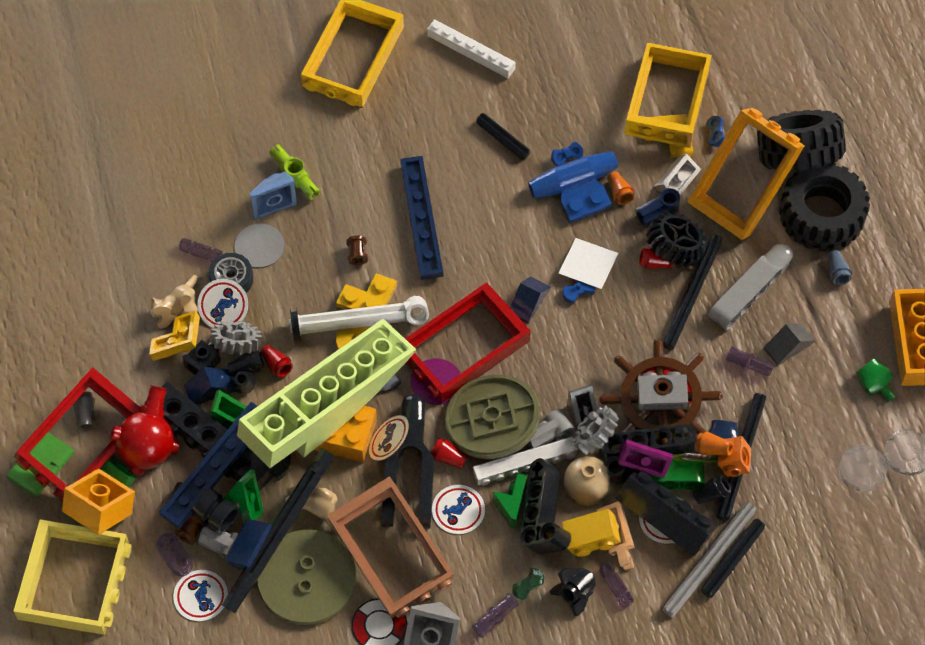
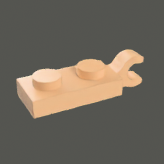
[597,501,635,571]

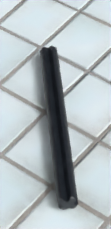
[663,234,723,350]
[717,393,766,521]

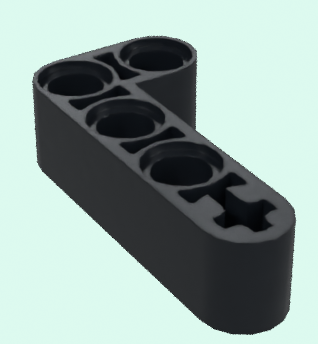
[603,424,698,484]
[520,458,571,555]

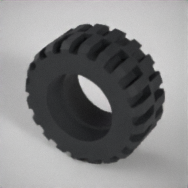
[756,110,846,171]
[779,163,870,251]

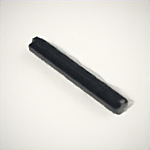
[701,519,765,598]

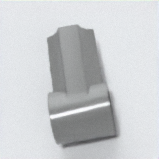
[527,409,574,449]
[198,524,239,560]

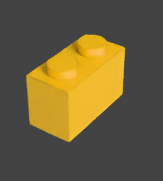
[562,508,621,557]

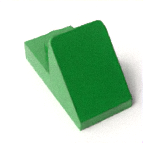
[223,470,264,524]
[492,474,527,529]

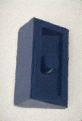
[226,519,272,570]

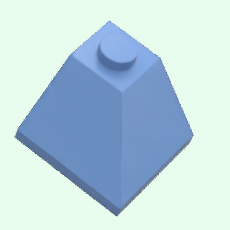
[250,171,297,220]

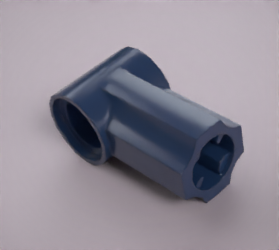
[635,188,680,227]

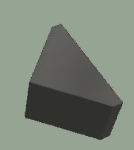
[763,323,815,366]
[567,385,597,431]

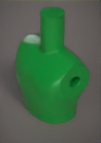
[855,358,895,402]

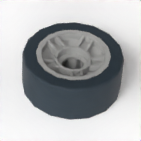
[209,253,253,293]

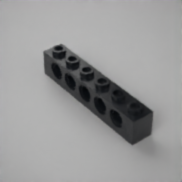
[162,382,275,492]

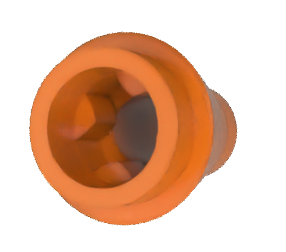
[607,172,634,205]
[695,431,734,456]

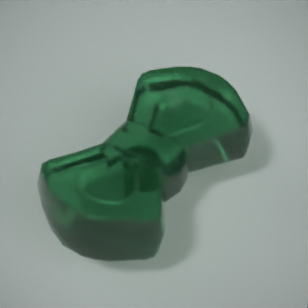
[512,568,545,601]

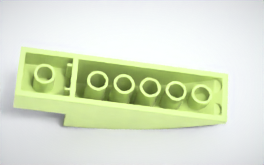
[237,319,416,468]

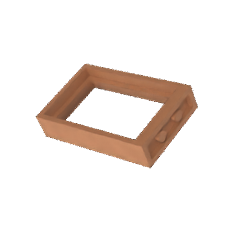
[327,476,454,619]

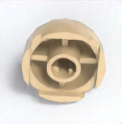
[563,456,612,506]

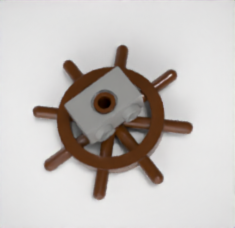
[599,338,723,445]

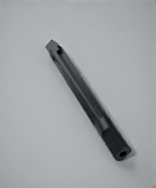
[222,448,334,613]

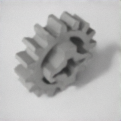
[210,320,262,355]
[573,406,619,455]

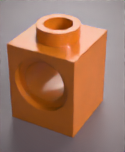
[718,436,751,477]

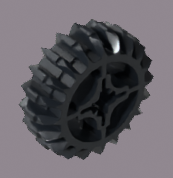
[646,211,708,268]

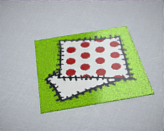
[675,453,718,462]

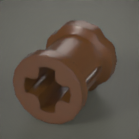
[346,235,368,265]
[174,514,205,545]

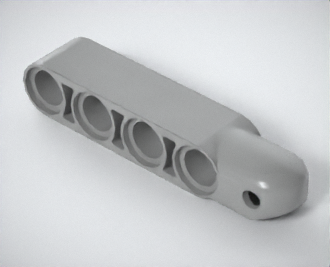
[708,244,793,331]

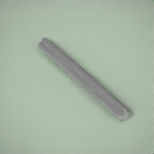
[663,502,756,617]

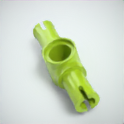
[269,144,321,200]

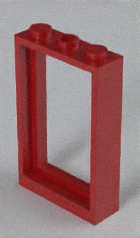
[404,282,531,403]
[14,367,141,502]

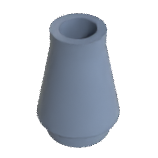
[828,250,852,285]

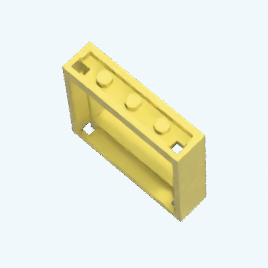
[14,519,132,635]

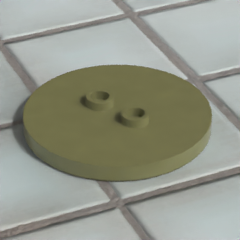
[445,375,540,459]
[257,530,356,625]

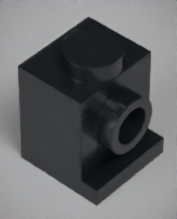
[182,340,221,375]

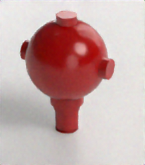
[110,385,179,475]

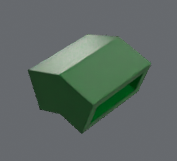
[101,459,137,488]

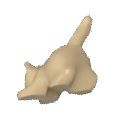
[150,275,199,329]
[285,487,338,531]

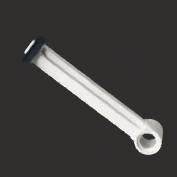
[289,296,429,343]

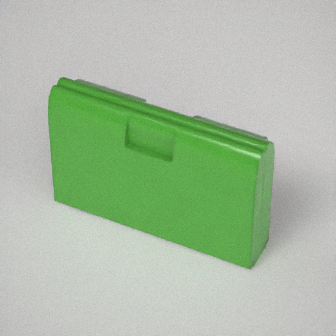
[6,433,75,498]

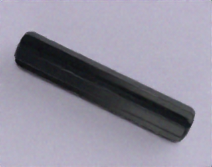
[476,113,530,160]

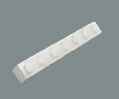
[427,20,516,79]
[473,436,578,486]

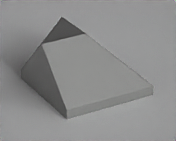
[404,602,461,645]

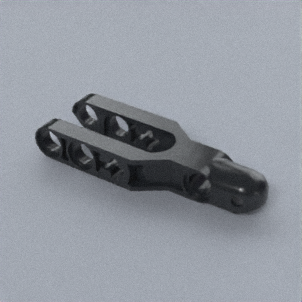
[381,394,434,529]

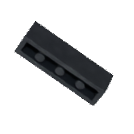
[615,470,717,557]

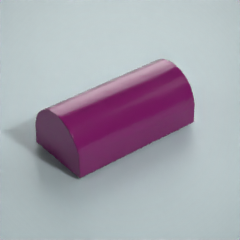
[618,440,673,478]

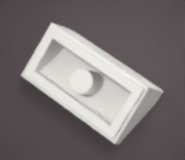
[654,154,701,195]

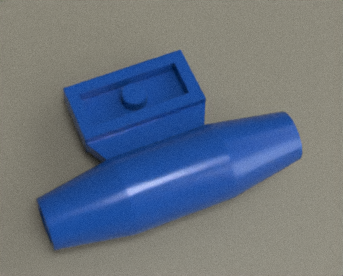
[528,151,618,223]

